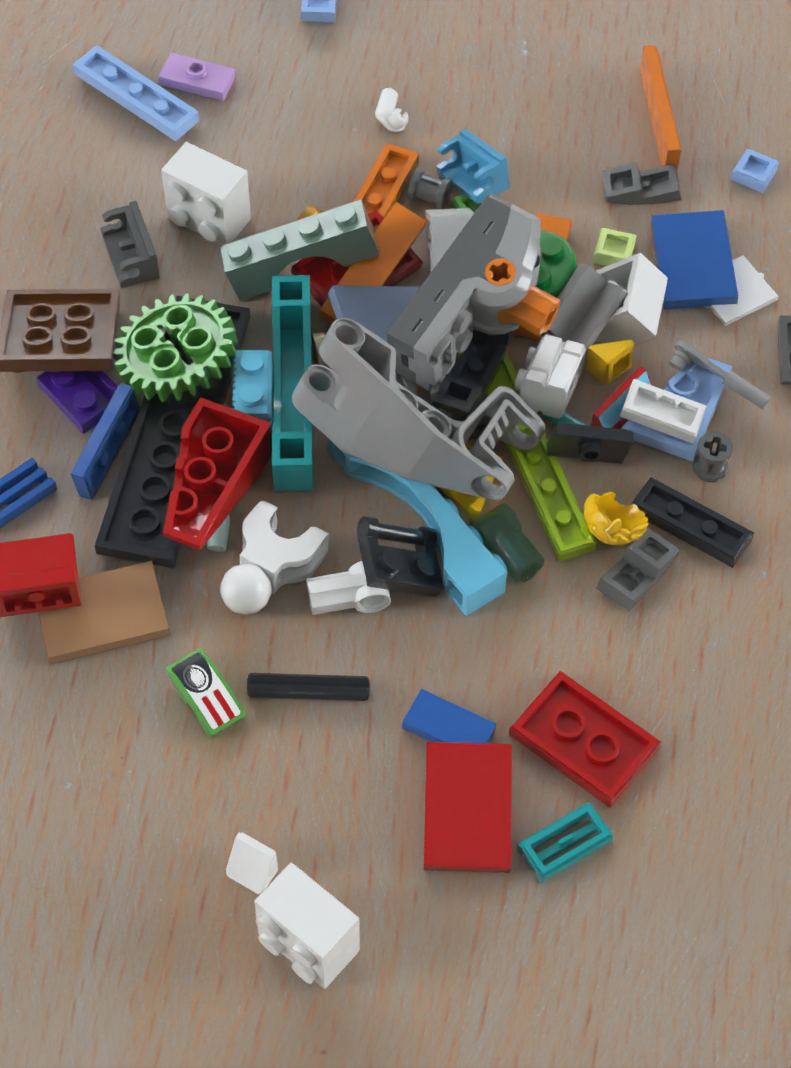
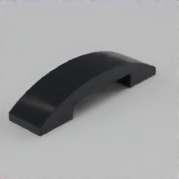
[432,329,515,417]

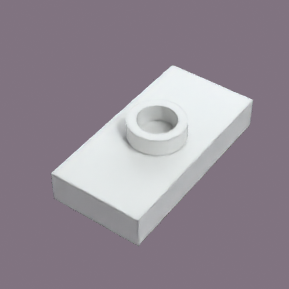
[620,379,707,443]

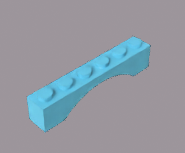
[328,439,508,617]

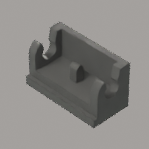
[101,201,160,288]

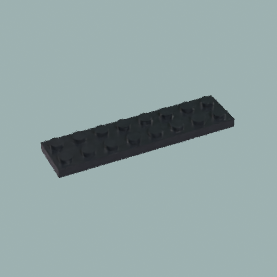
[95,296,250,568]

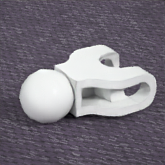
[220,501,329,615]

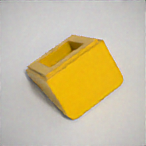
[586,339,635,386]

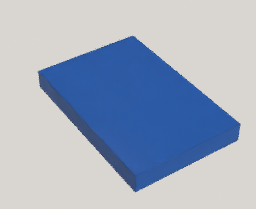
[651,210,738,309]

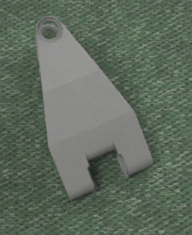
[292,318,545,501]

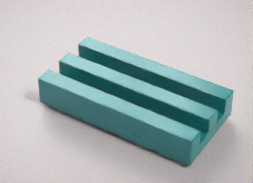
[517,802,614,884]

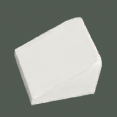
[226,832,278,894]

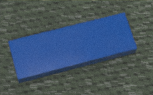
[70,383,140,500]

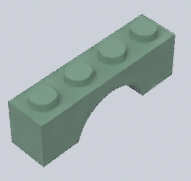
[220,200,380,301]

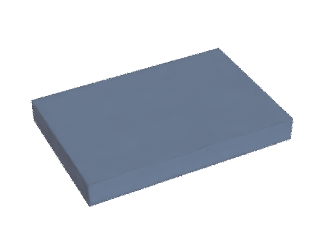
[328,285,420,343]

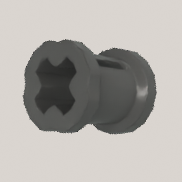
[408,168,453,209]
[693,432,733,482]

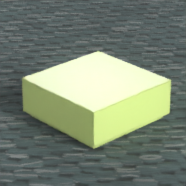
[593,228,637,266]

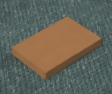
[38,561,171,665]

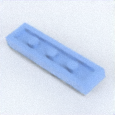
[73,45,200,141]

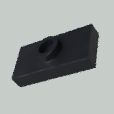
[546,422,634,464]

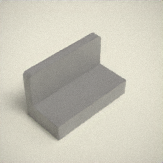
[547,263,628,353]

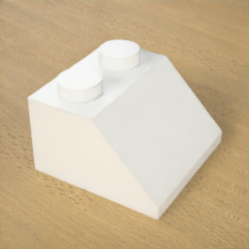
[595,253,668,344]

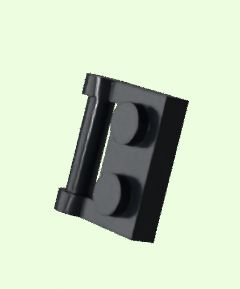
[357,516,444,597]

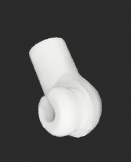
[375,88,409,132]

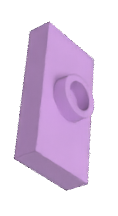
[158,52,236,102]

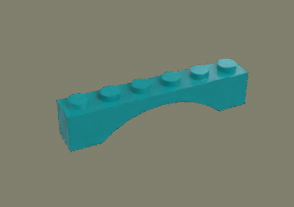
[272,275,313,491]

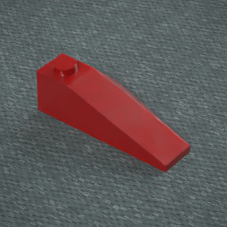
[163,397,272,550]

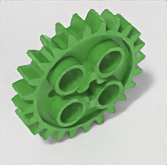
[113,293,238,402]

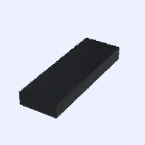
[631,477,754,568]

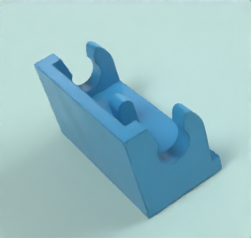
[436,129,510,204]

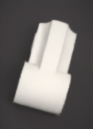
[306,561,391,615]

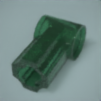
[469,503,545,583]

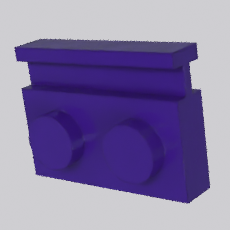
[36,371,118,434]

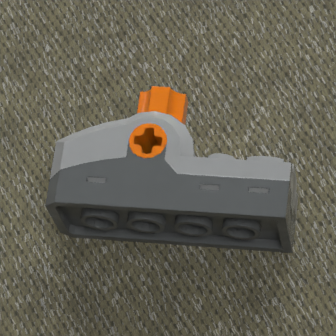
[386,194,560,391]

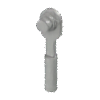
[669,340,771,410]

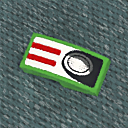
[165,647,247,738]

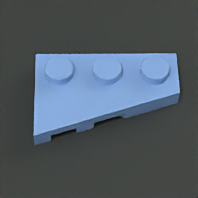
[621,358,732,462]

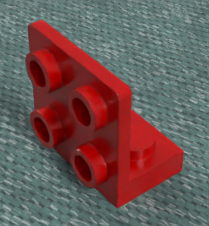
[0,533,82,618]

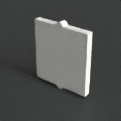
[704,255,779,326]

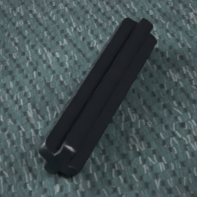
[247,673,370,701]

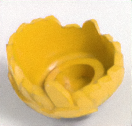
[583,491,648,546]

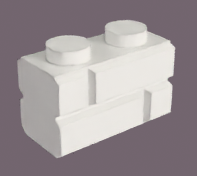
[514,334,586,419]

